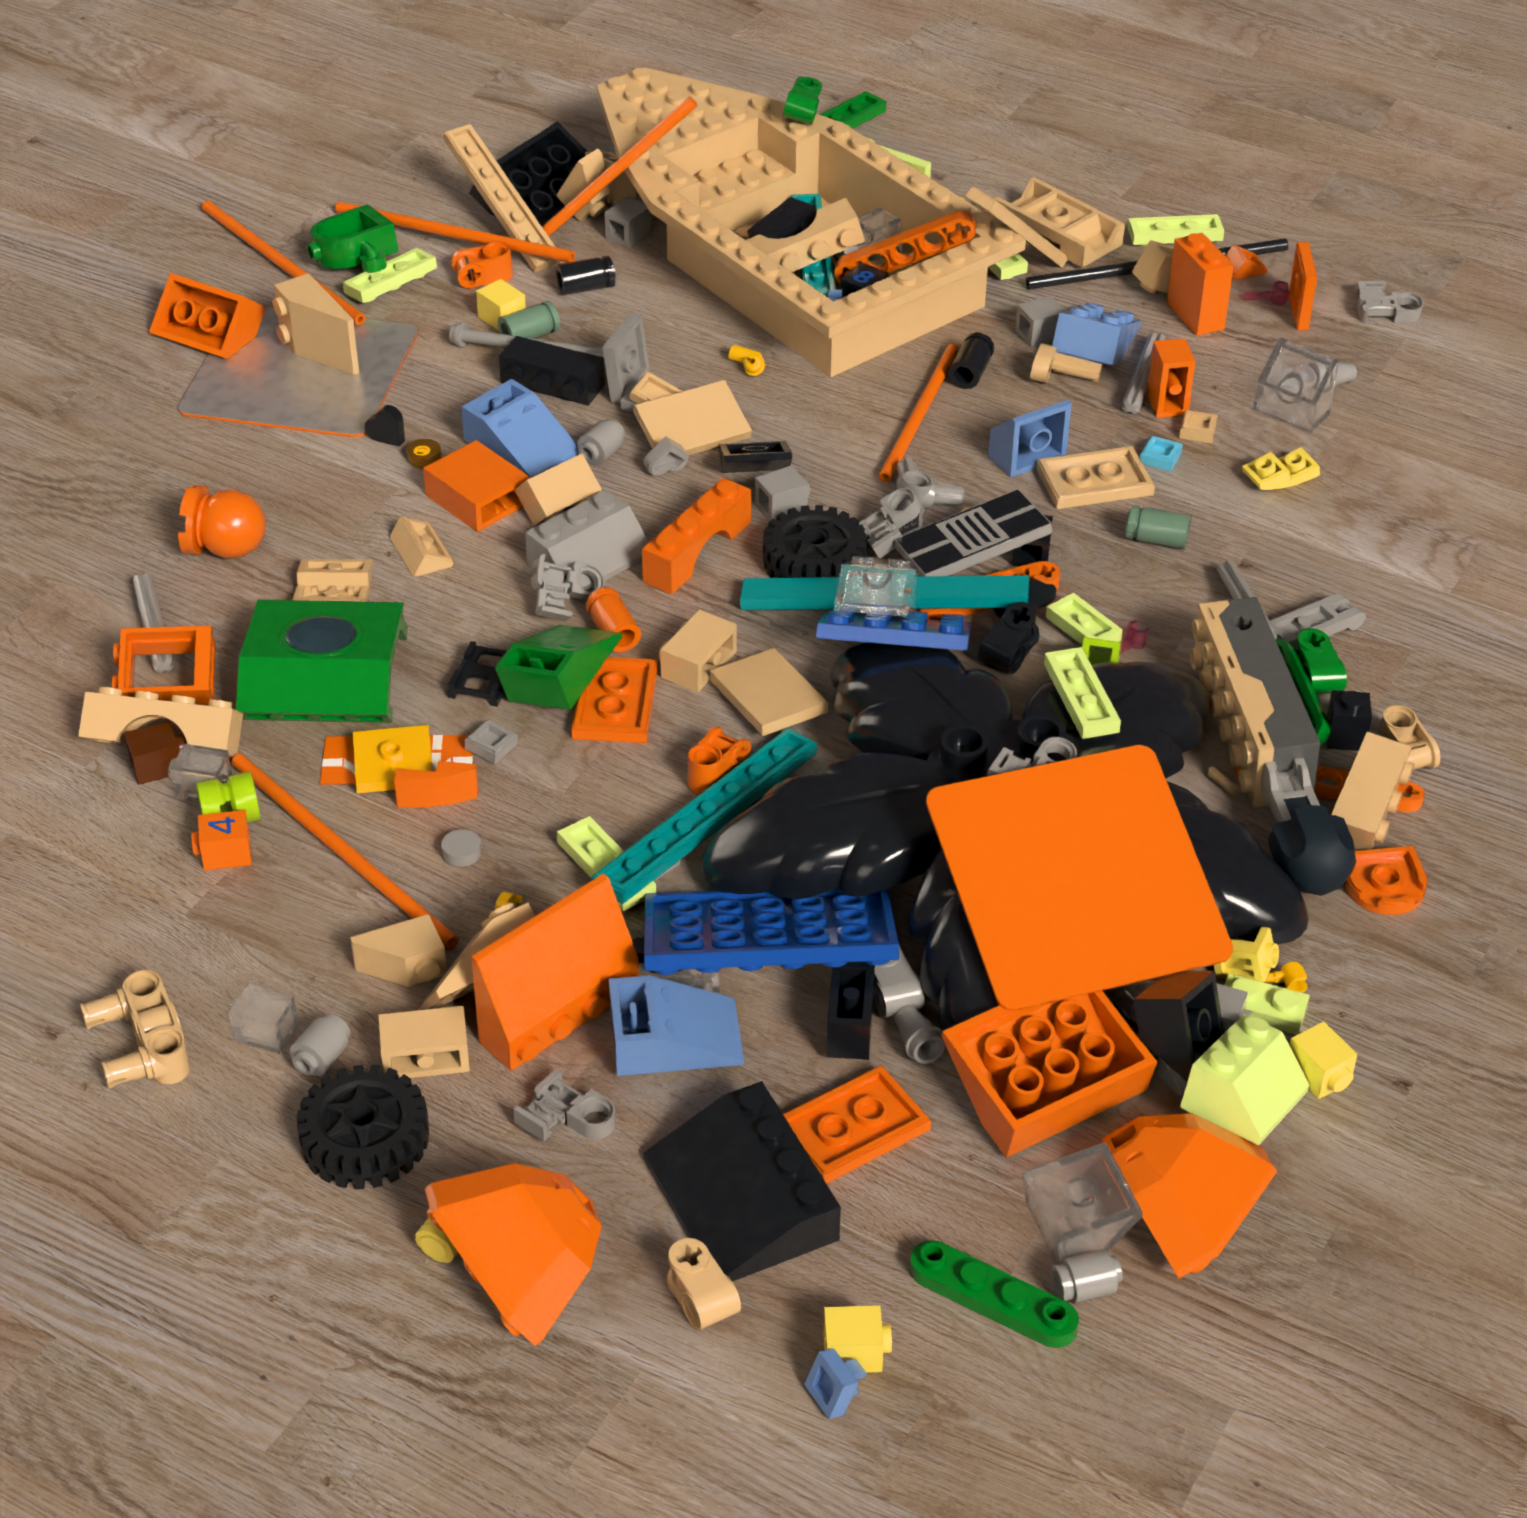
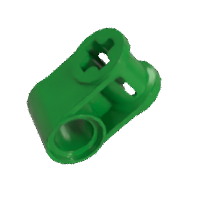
[783,76,822,125]
[1297,628,1347,695]

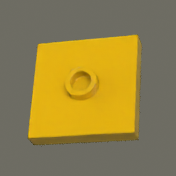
[353,725,433,794]

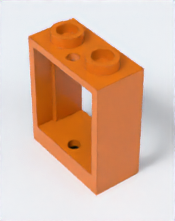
[112,625,216,706]

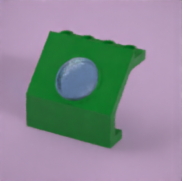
[236,599,408,723]

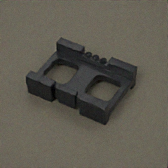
[448,641,507,707]

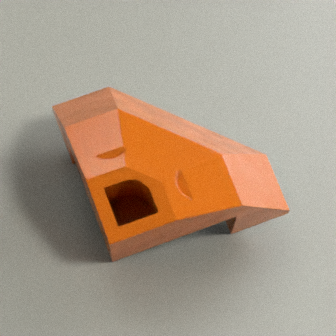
[1102,1113,1277,1279]
[424,1163,602,1346]

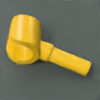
[1264,961,1308,993]

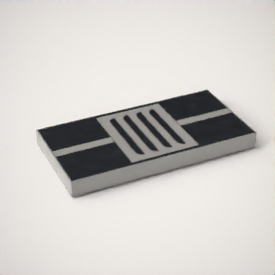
[894,489,1053,576]

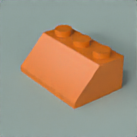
[149,273,266,359]

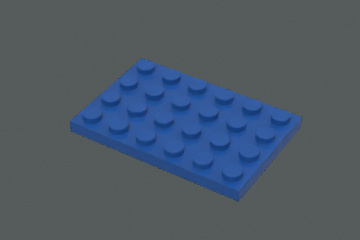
[644,888,899,975]

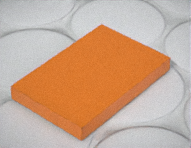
[572,657,658,743]
[783,1065,931,1184]

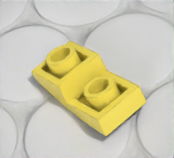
[1242,447,1320,490]

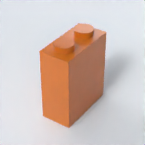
[1167,233,1234,336]
[423,440,529,532]

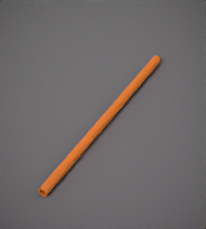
[201,200,366,325]
[335,201,575,262]
[231,753,459,950]

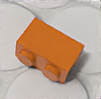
[1147,338,1196,418]

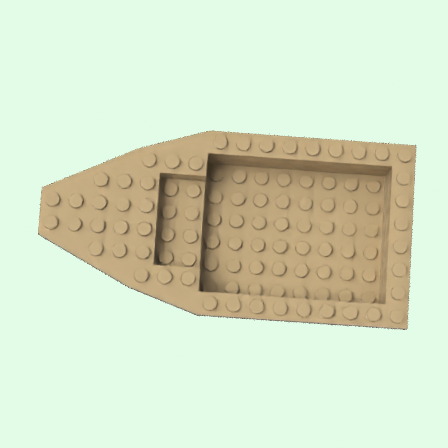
[597,67,1026,377]

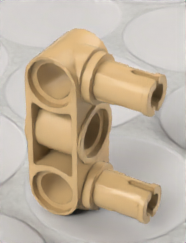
[79,970,190,1089]

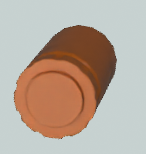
[585,587,641,653]

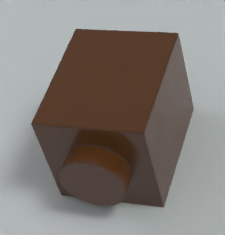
[124,721,187,785]

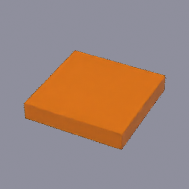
[1288,242,1317,330]

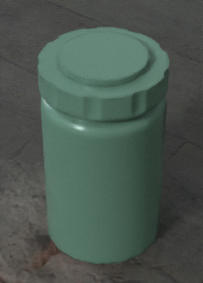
[498,300,561,339]
[1125,505,1192,550]

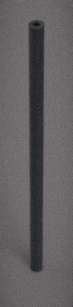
[1026,238,1288,290]

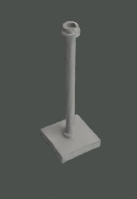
[449,313,650,404]

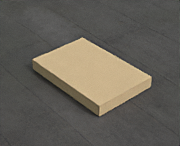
[633,380,752,456]
[1036,446,1155,509]
[710,648,829,736]

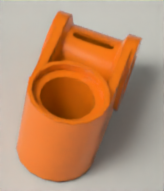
[451,241,513,289]
[688,727,751,794]

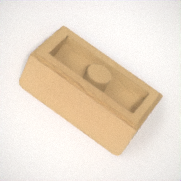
[390,517,454,576]

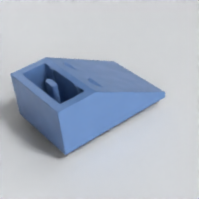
[1052,303,1142,365]
[461,379,579,479]
[609,975,744,1076]

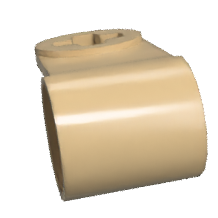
[1378,705,1441,770]
[667,1238,741,1331]

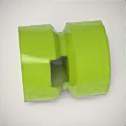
[196,771,261,823]

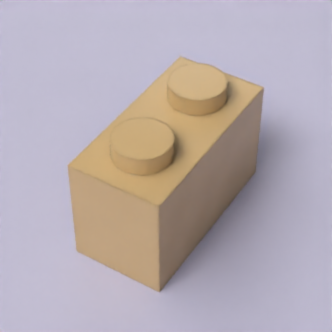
[515,454,602,526]
[658,609,737,693]
[378,1006,470,1078]

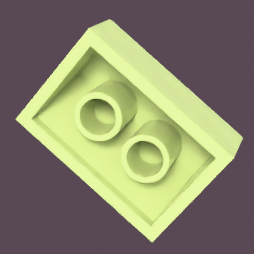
[1180,1014,1310,1145]

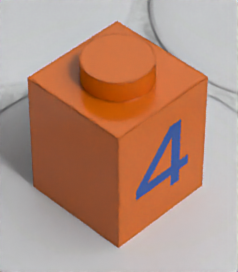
[191,810,252,871]

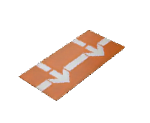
[320,735,473,785]

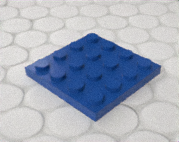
[816,605,971,651]

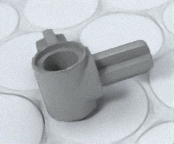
[897,457,964,514]

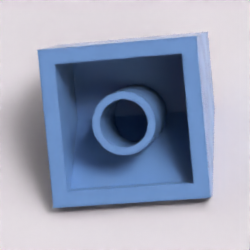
[988,400,1072,477]

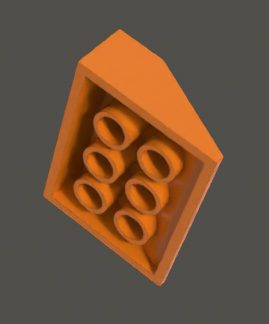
[471,873,639,1071]
[941,991,1157,1158]

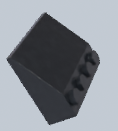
[469,121,588,226]
[643,1081,841,1282]

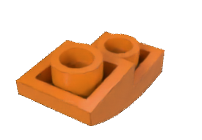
[394,761,479,808]

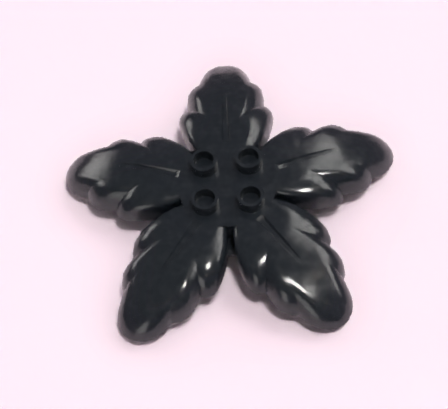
[701,642,1309,1031]

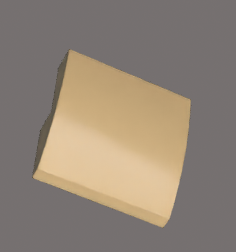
[292,559,373,602]

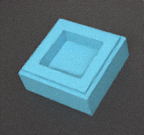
[1140,436,1183,472]

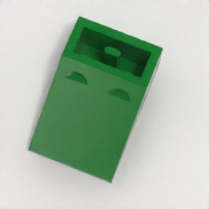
[495,625,622,710]

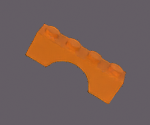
[642,478,751,595]

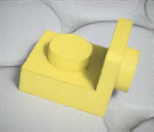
[1214,927,1279,983]

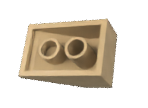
[272,273,359,375]
[418,902,535,1010]

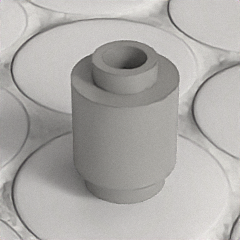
[577,419,625,465]
[290,1014,351,1076]
[1051,1248,1123,1304]

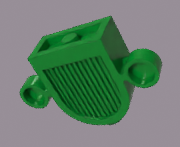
[307,204,399,273]

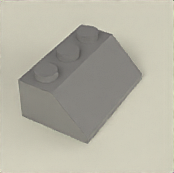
[525,490,649,599]

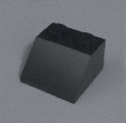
[1132,971,1224,1081]

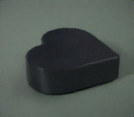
[364,405,405,447]

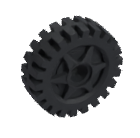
[763,505,867,578]
[297,1065,429,1189]

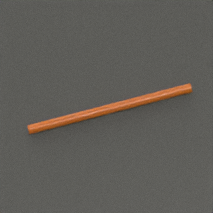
[542,96,698,237]
[879,344,959,482]

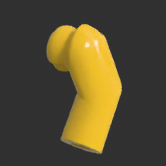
[729,344,766,377]

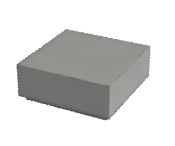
[465,719,518,764]

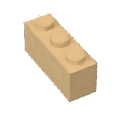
[1331,732,1414,851]

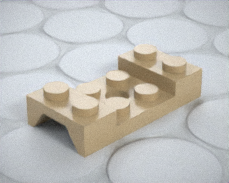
[992,177,1125,268]

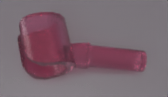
[1244,281,1290,306]
[1120,620,1150,655]

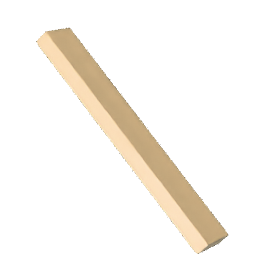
[443,124,561,273]
[966,186,1068,268]

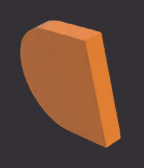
[1344,846,1427,915]

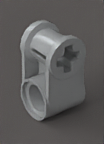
[874,946,925,1019]

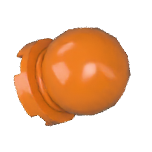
[178,485,266,559]

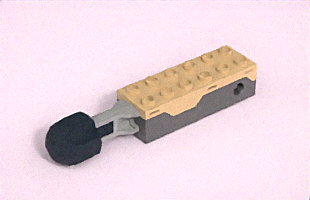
[1190,597,1356,896]

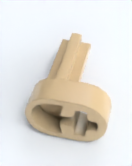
[1030,343,1103,384]

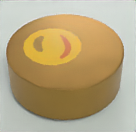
[407,439,442,469]

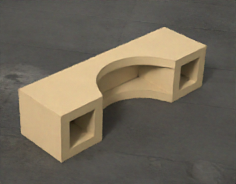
[746,198,865,272]
[78,687,243,758]

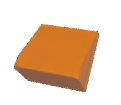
[1225,245,1268,279]

